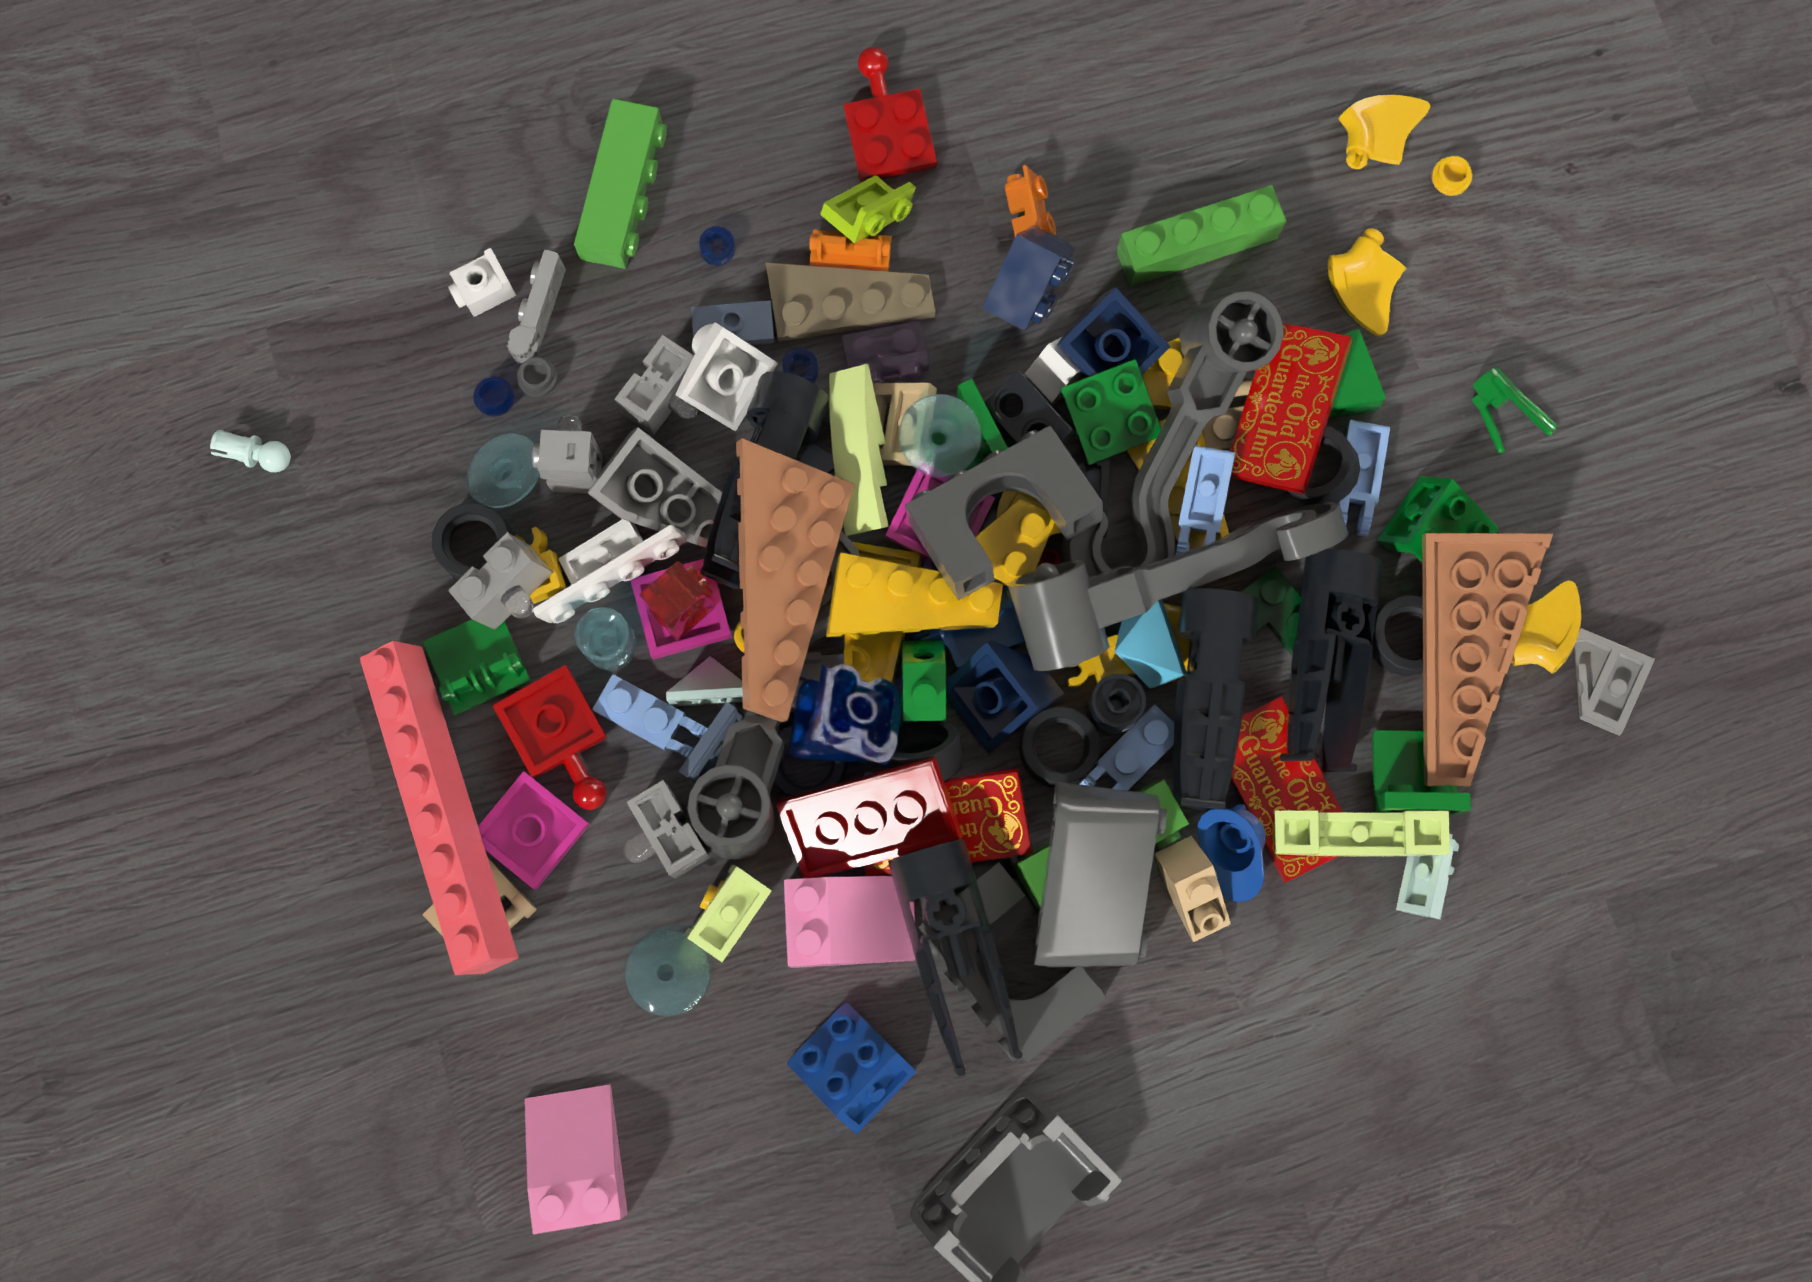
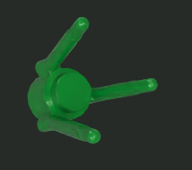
[1471,366,1557,454]

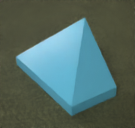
[1114,599,1187,688]

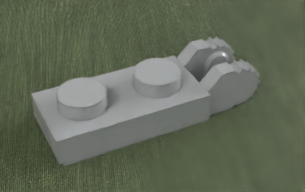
[507,249,566,364]

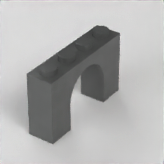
[905,426,1103,601]
[918,863,1107,1064]

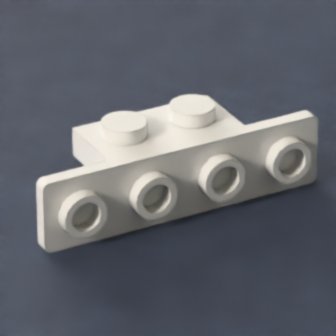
[533,519,688,623]

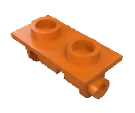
[1004,165,1056,237]
[809,229,892,272]

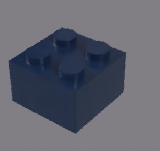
[982,225,1076,331]

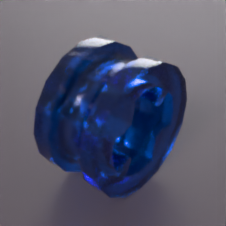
[699,226,735,266]
[782,348,819,383]

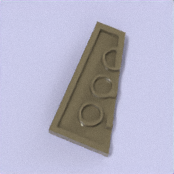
[766,263,936,342]

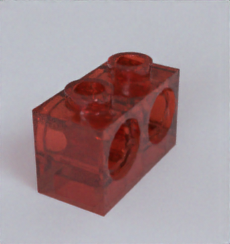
[640,561,714,642]

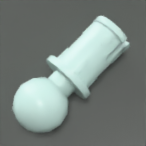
[210,430,291,472]

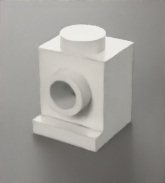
[448,248,516,317]

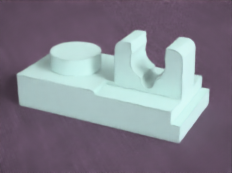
[1396,833,1459,919]

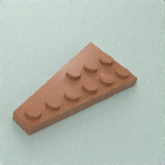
[736,438,854,722]
[1422,533,1553,786]

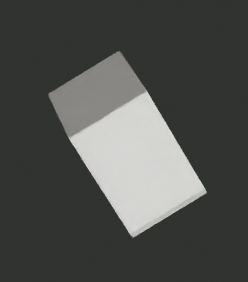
[1025,337,1086,404]

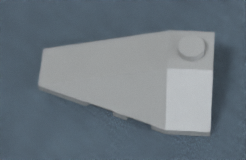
[588,427,722,548]

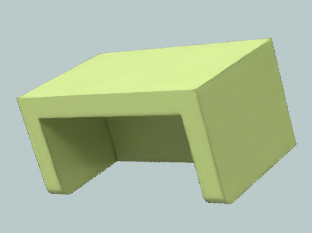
[684,865,771,962]

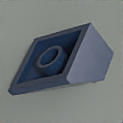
[1057,287,1170,377]
[946,640,1064,753]

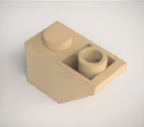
[1154,836,1231,942]

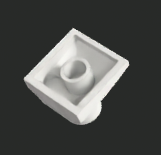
[675,322,778,431]

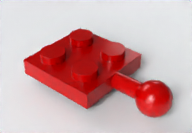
[843,47,937,183]
[493,665,608,810]

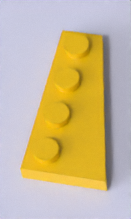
[826,553,1003,637]

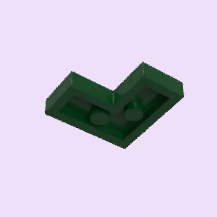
[1241,566,1301,656]

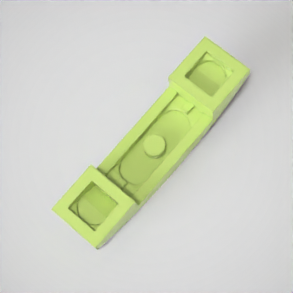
[1275,811,1450,856]

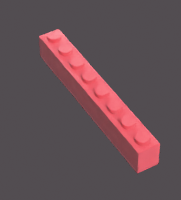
[360,641,519,975]

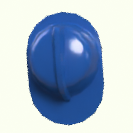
[1198,804,1266,902]

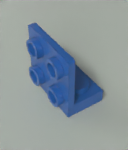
[788,1002,917,1134]

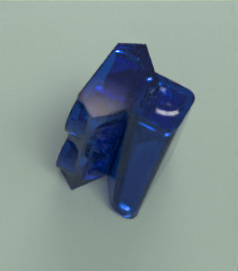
[789,664,903,766]

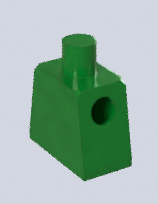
[1328,329,1386,419]
[902,640,946,721]

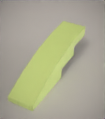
[829,364,889,536]

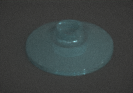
[899,394,981,477]
[466,433,540,509]
[625,930,710,1016]

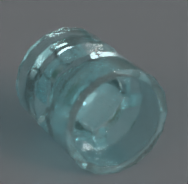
[575,607,637,671]

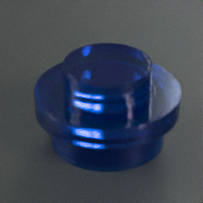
[473,376,515,417]

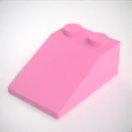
[784,876,916,968]
[525,1084,628,1234]

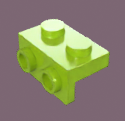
[820,175,916,244]

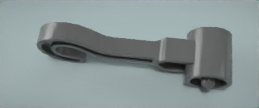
[1061,291,1283,577]
[1008,502,1348,671]
[688,532,860,860]

